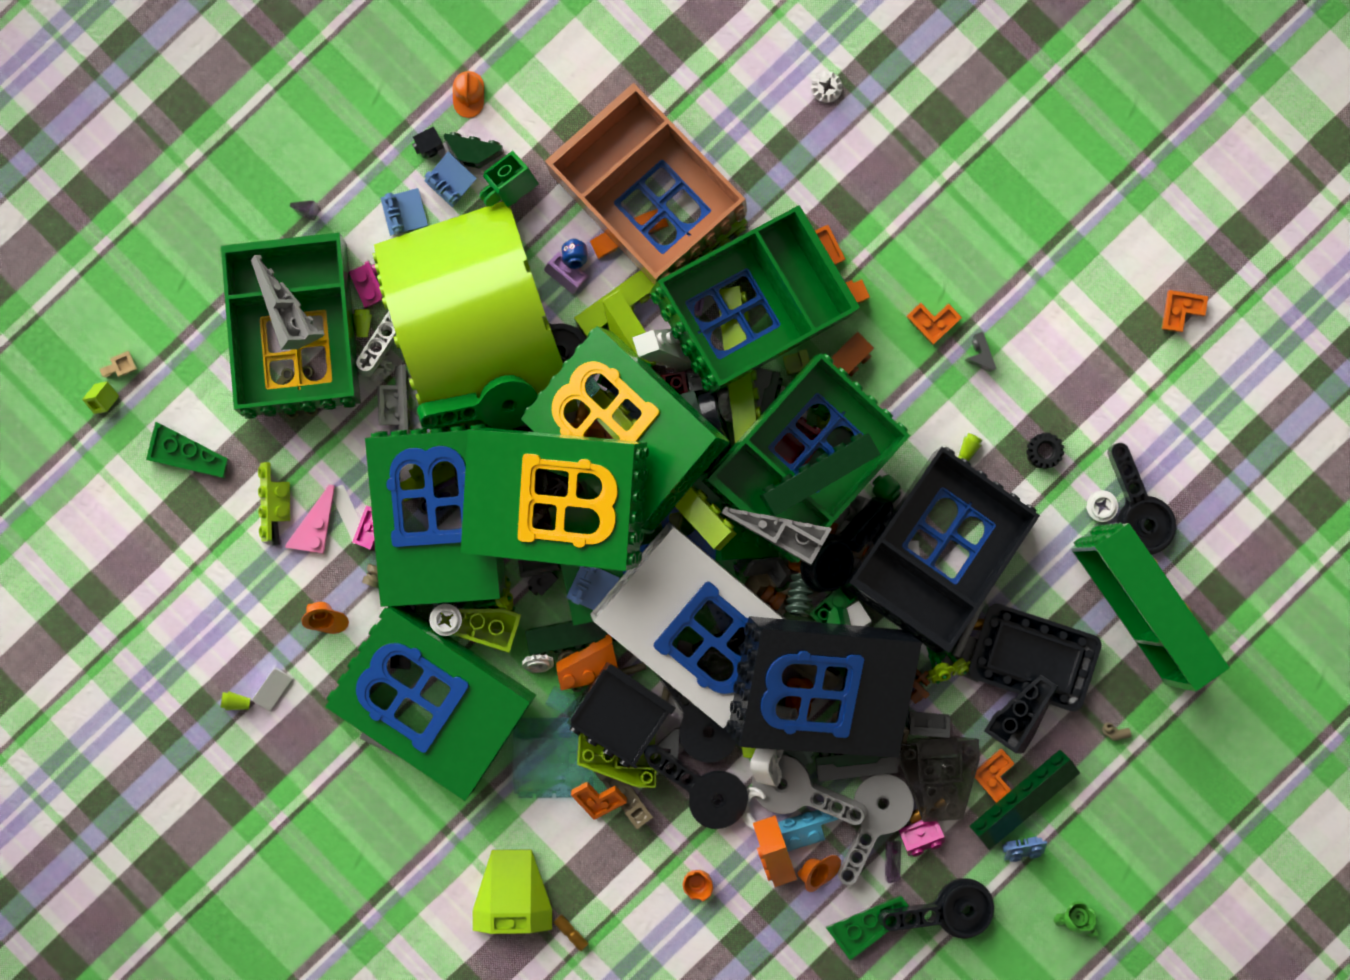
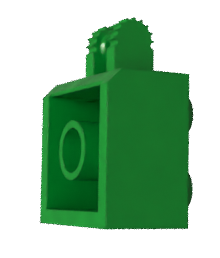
[479,150,539,208]

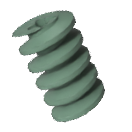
[785,573,814,617]

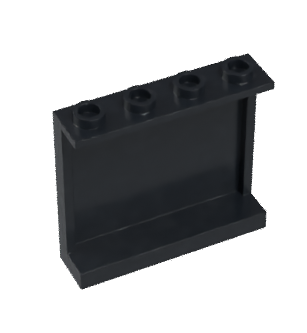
[567,662,676,769]

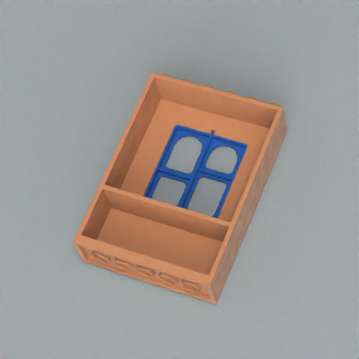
[545,83,747,285]

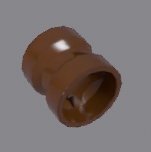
[760,584,786,611]

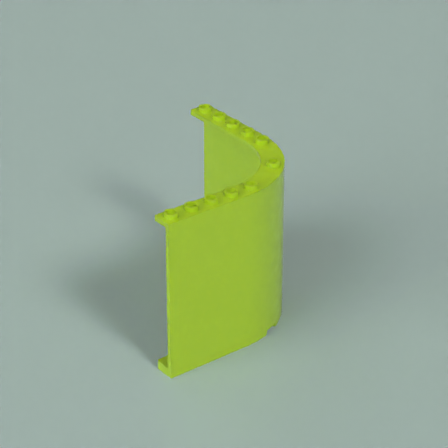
[372,202,579,431]

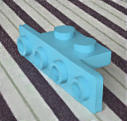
[778,806,838,852]

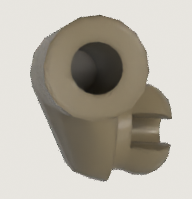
[1102,722,1131,741]

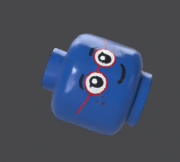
[561,239,588,269]

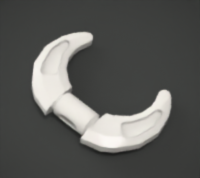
[741,787,766,830]

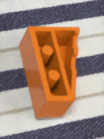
[556,634,618,690]
[753,816,797,887]

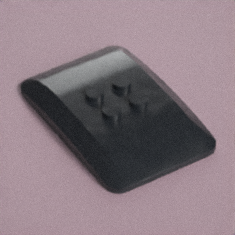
[969,604,1102,712]

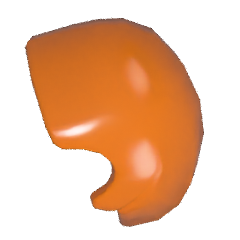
[682,870,713,901]

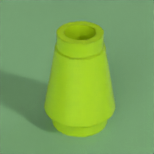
[352,309,372,337]
[958,433,983,461]
[220,691,251,711]

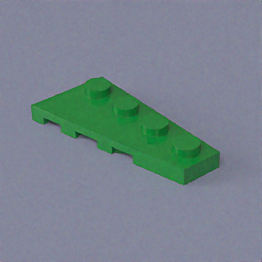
[146,422,229,478]
[715,523,779,561]
[826,895,912,960]

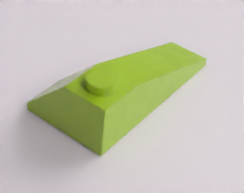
[602,290,656,367]
[438,609,521,653]

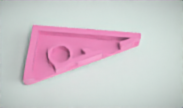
[285,485,335,554]

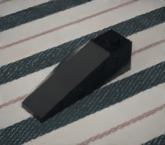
[984,675,1058,753]

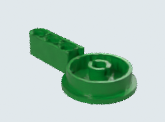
[417,375,537,430]

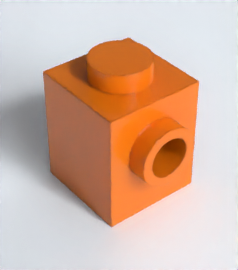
[846,279,870,304]

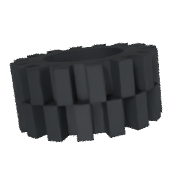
[1026,433,1065,469]

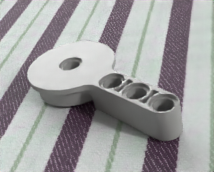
[752,754,868,825]
[838,774,914,885]

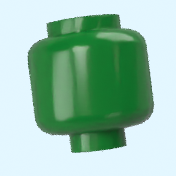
[872,475,902,503]

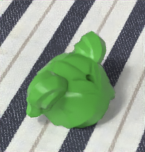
[1053,902,1098,938]

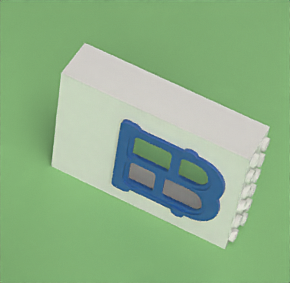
[590,522,784,728]

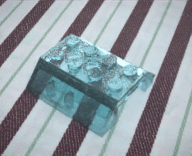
[513,718,594,798]

